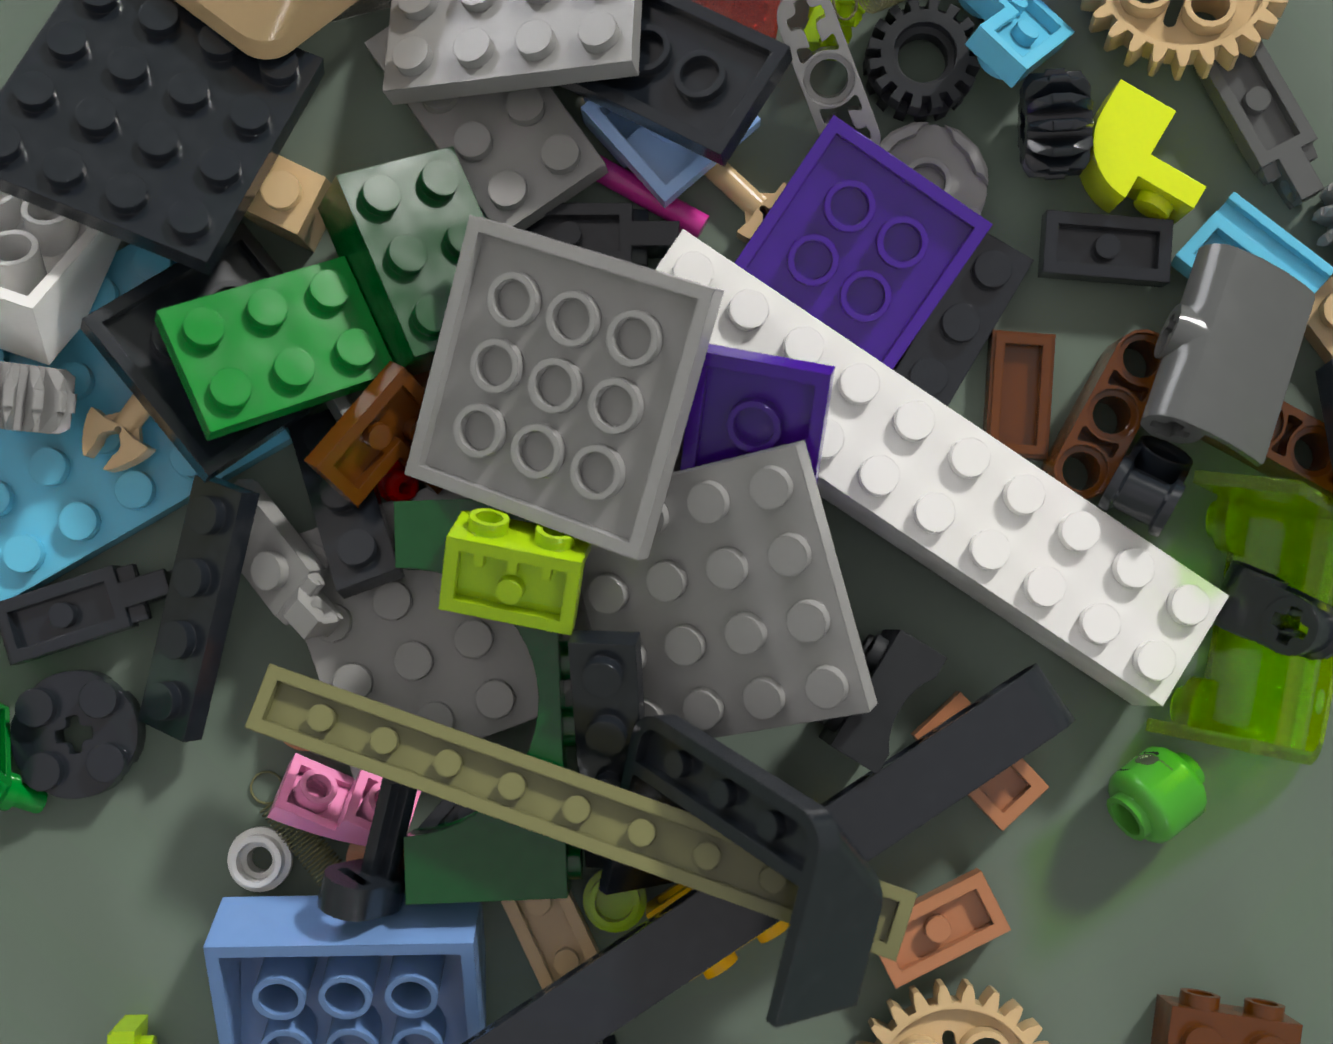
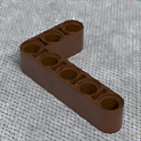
[1041,329,1333,512]

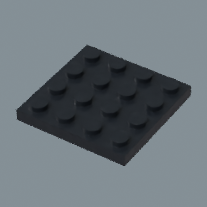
[0,0,325,276]

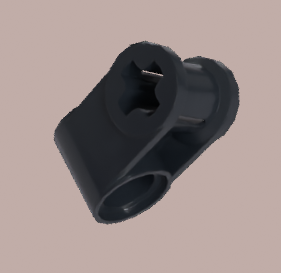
[1097,435,1193,538]
[1213,559,1333,660]

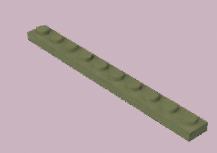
[244,663,918,962]

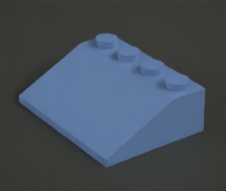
[203,894,486,1044]

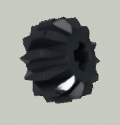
[1017,68,1094,180]

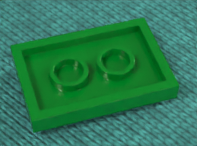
[154,256,393,441]

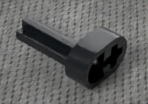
[317,777,417,922]

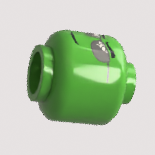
[1106,746,1207,844]

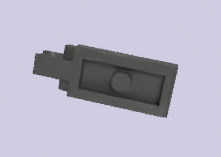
[1193,41,1324,210]

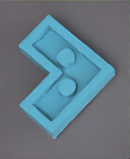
[958,0,1075,88]

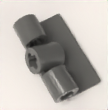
[1140,243,1315,467]

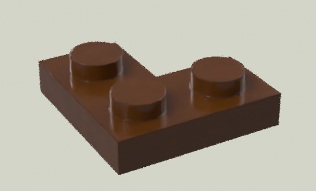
[304,361,443,507]

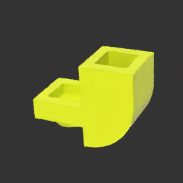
[1080,79,1207,224]

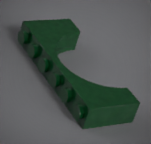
[394,498,583,905]

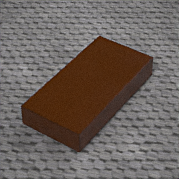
[983,330,1056,462]

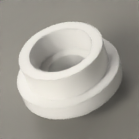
[227,826,294,892]

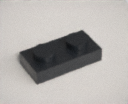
[1038,210,1174,287]

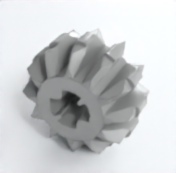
[0,361,77,434]

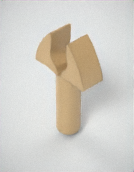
[704,162,787,243]
[82,394,156,473]

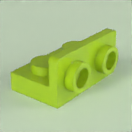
[438,508,591,636]

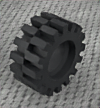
[863,0,981,122]

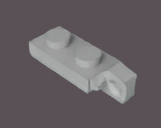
[234,479,344,640]

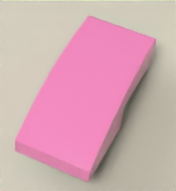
[267,753,421,846]

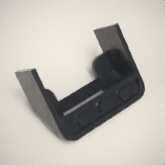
[598,714,883,1028]

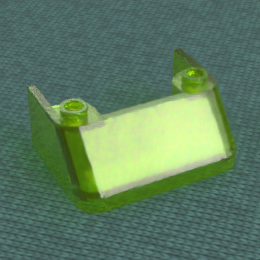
[1145,470,1333,765]

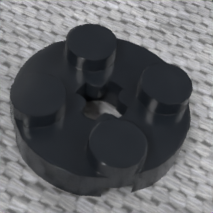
[10,670,146,799]

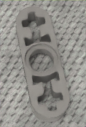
[777,0,881,146]

